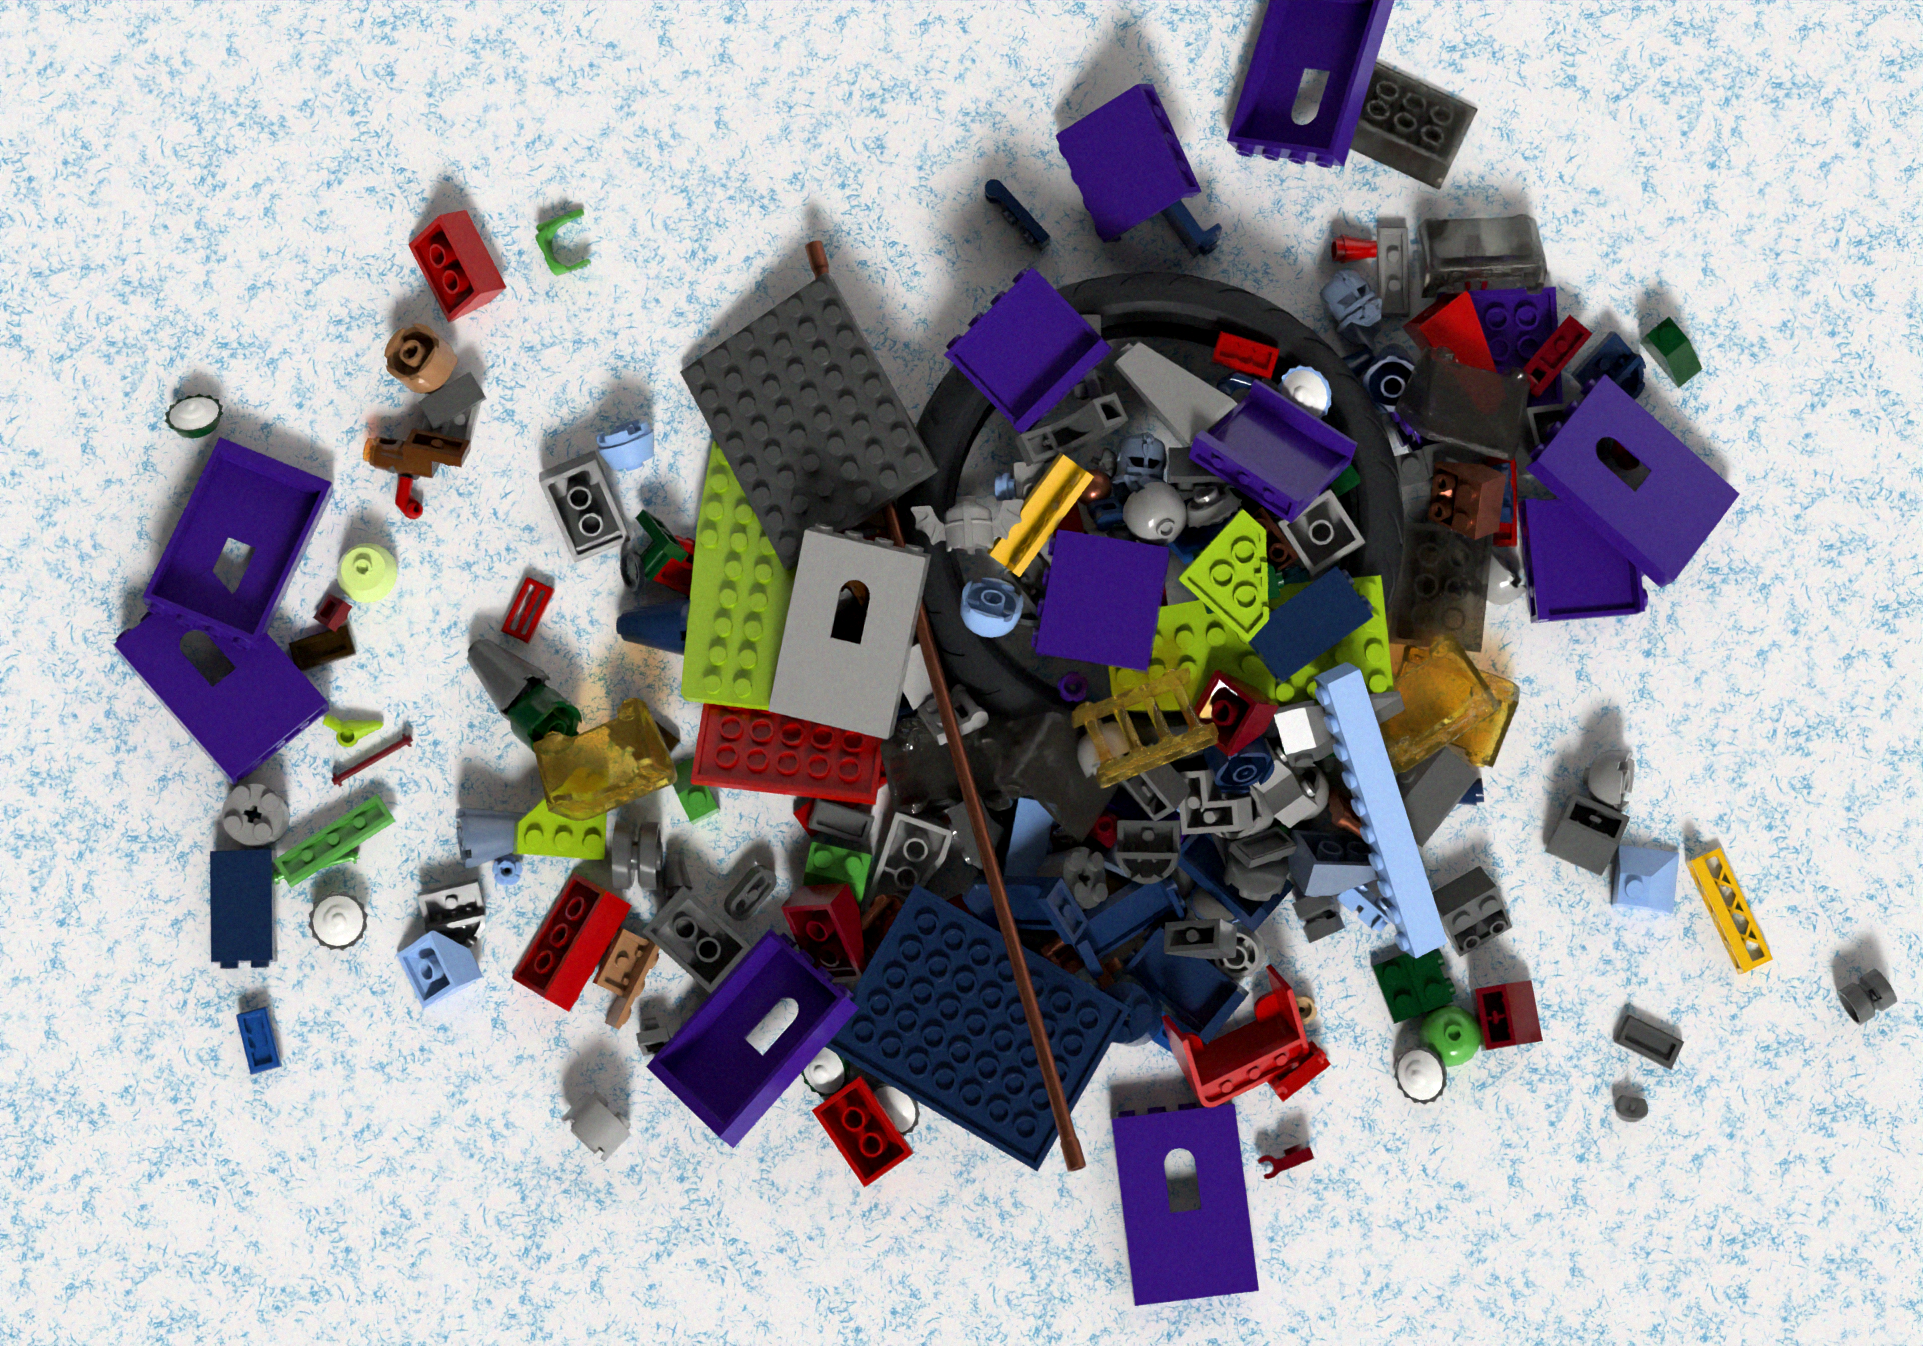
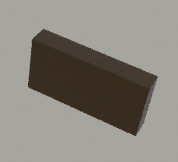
[288,625,357,672]

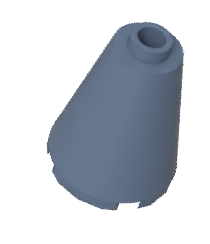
[456,808,527,869]

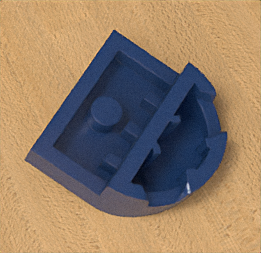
[1570,331,1646,400]

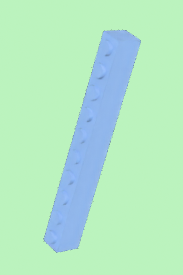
[1314,662,1448,958]

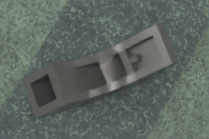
[1014,392,1129,467]
[1395,440,1483,487]

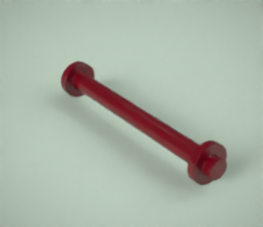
[331,733,413,787]

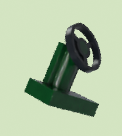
[620,509,689,592]

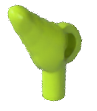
[323,714,384,748]

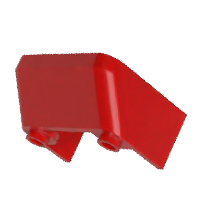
[1162,964,1310,1108]

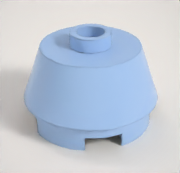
[595,419,654,471]

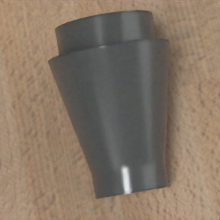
[662,853,693,900]

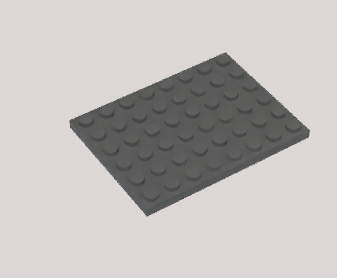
[680,272,939,570]

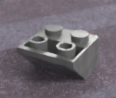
[1167,447,1230,493]
[1109,743,1191,822]
[1544,792,1630,876]
[947,793,1009,872]
[1432,866,1512,957]

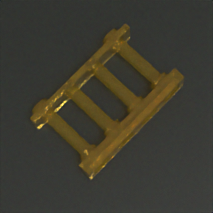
[1071,667,1219,789]

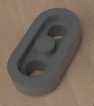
[724,865,777,921]

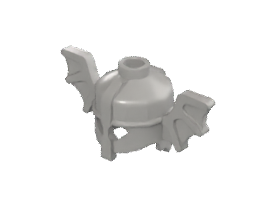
[911,496,1024,555]

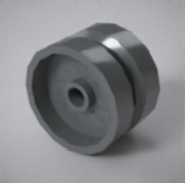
[612,822,663,890]

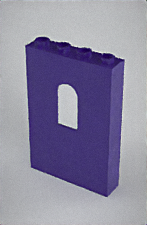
[1227,0,1394,168]
[1525,374,1740,588]
[142,437,333,651]
[113,569,329,786]
[646,928,859,1148]
[1110,1101,1259,1306]

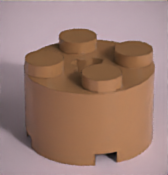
[384,323,458,395]

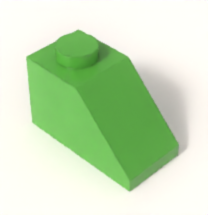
[666,757,720,825]

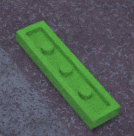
[273,794,395,888]

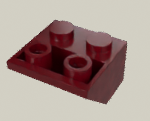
[1470,980,1543,1051]

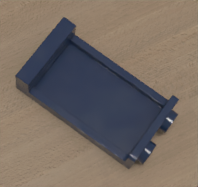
[1161,200,1222,258]
[1248,566,1374,686]
[1178,833,1295,933]
[210,849,278,969]
[962,875,1089,944]
[1072,875,1187,980]
[1122,922,1249,1044]

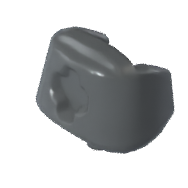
[1090,448,1117,480]
[1615,1095,1648,1122]

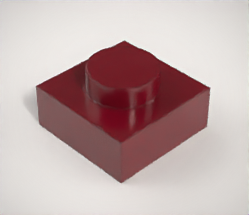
[313,593,352,632]

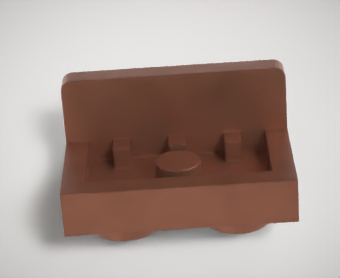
[860,894,904,959]

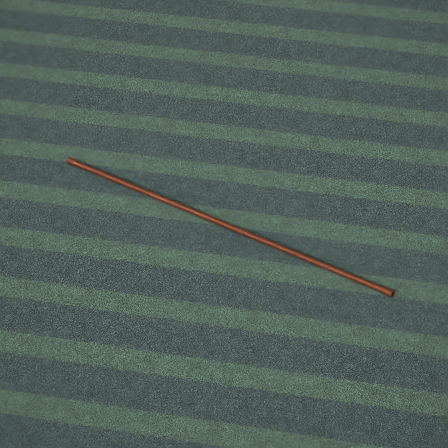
[805,241,1086,1172]

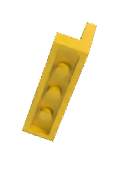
[987,452,1094,577]
[1686,848,1773,975]

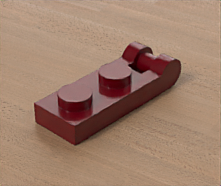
[1514,314,1593,398]

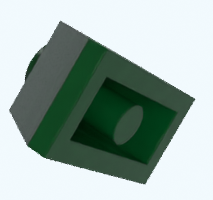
[1640,317,1702,389]

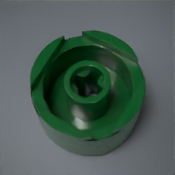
[508,684,582,758]

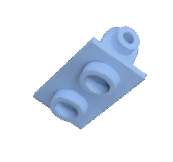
[1336,883,1390,932]

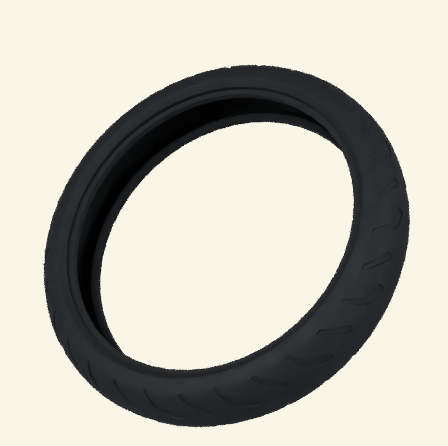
[897,272,1404,772]

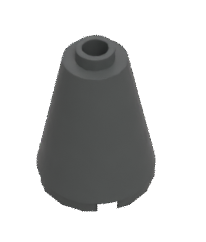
[467,639,550,721]

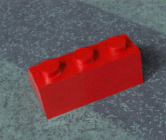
[408,210,507,322]
[812,1075,915,1188]

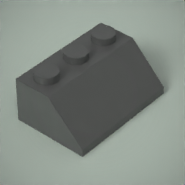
[1394,731,1479,847]

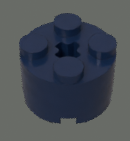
[1203,734,1275,794]
[1102,981,1163,1046]

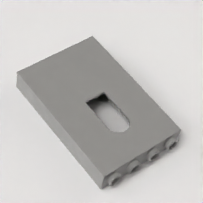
[768,523,931,740]

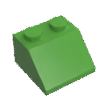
[802,842,873,911]

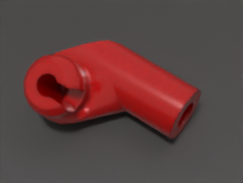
[395,477,423,519]

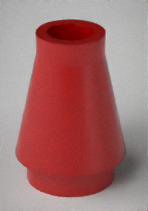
[1331,234,1377,264]

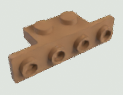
[593,927,660,1030]

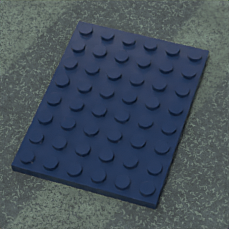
[825,884,1131,1172]

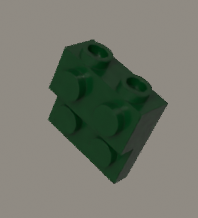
[1371,948,1456,1024]

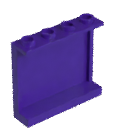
[1055,84,1202,243]
[944,267,1113,435]
[1188,379,1358,523]
[1518,498,1648,624]
[1031,529,1170,675]

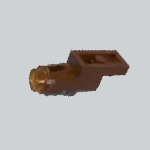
[363,428,471,480]

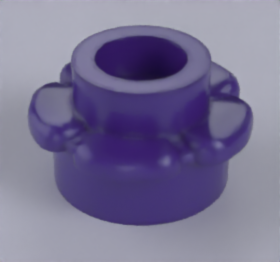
[1058,671,1088,702]

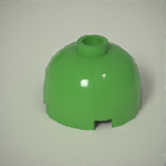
[1418,1005,1481,1067]

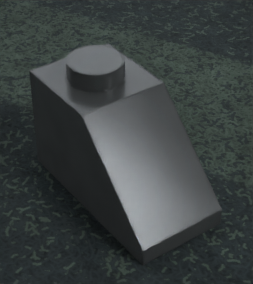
[1164,918,1237,959]

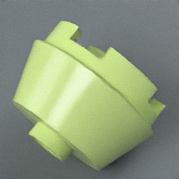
[337,543,397,603]

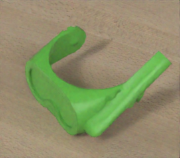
[535,208,591,276]

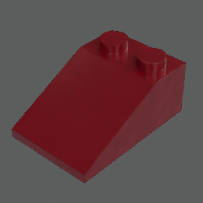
[781,883,866,982]

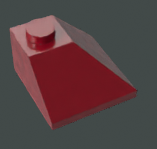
[1186,669,1279,757]

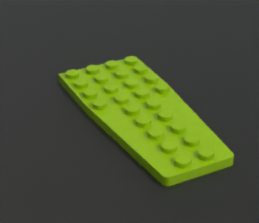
[681,441,798,710]
[1108,575,1394,711]

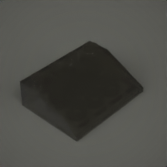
[1350,62,1478,190]
[1388,522,1494,653]

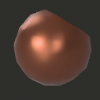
[1077,469,1112,506]

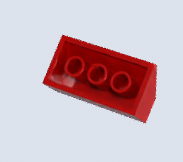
[512,872,632,1012]

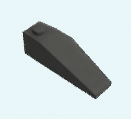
[1274,691,1405,767]

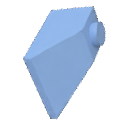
[1611,845,1679,914]
[396,930,483,1009]

